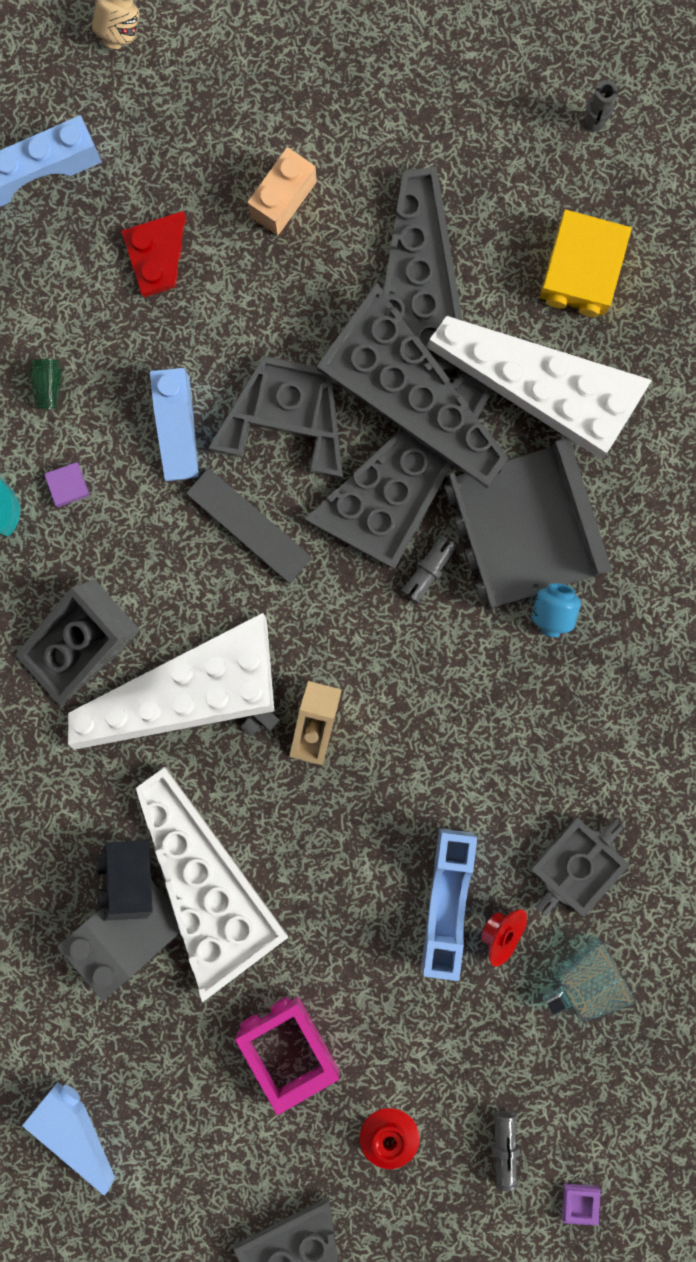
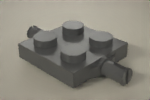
[530,816,630,917]

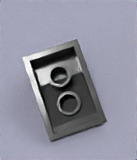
[15,580,140,706]
[57,878,180,1001]

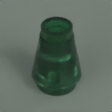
[28,359,63,409]

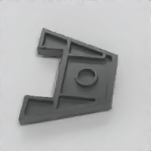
[208,356,343,479]

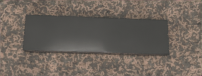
[186,468,312,584]

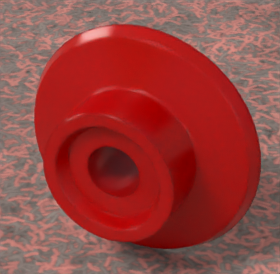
[481,909,527,967]
[359,1108,420,1169]

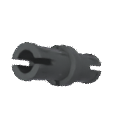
[583,80,618,132]
[401,535,458,604]
[491,1111,520,1191]

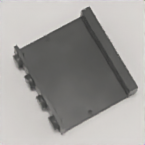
[444,438,612,609]

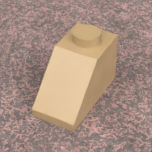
[289,681,342,765]

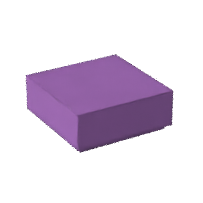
[45,462,90,507]
[562,1184,600,1226]

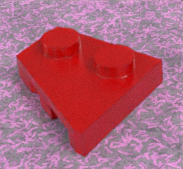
[121,211,186,298]

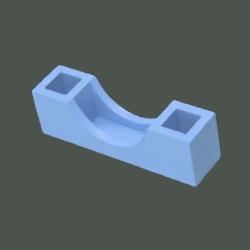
[0,115,102,207]
[421,828,477,981]

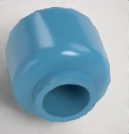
[531,583,581,637]

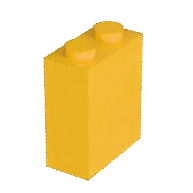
[539,209,632,318]

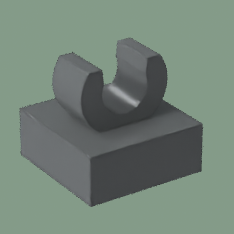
[241,712,281,736]

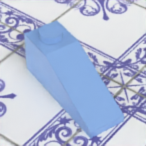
[150,368,199,481]
[22,1082,115,1196]

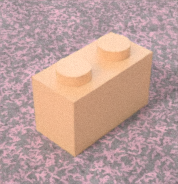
[247,147,317,236]

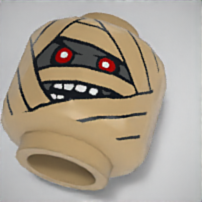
[92,0,140,49]

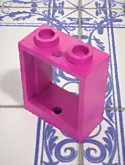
[235,996,340,1115]

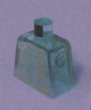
[543,936,636,1022]

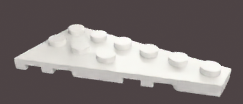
[426,316,652,459]
[68,613,274,750]
[136,767,288,1002]

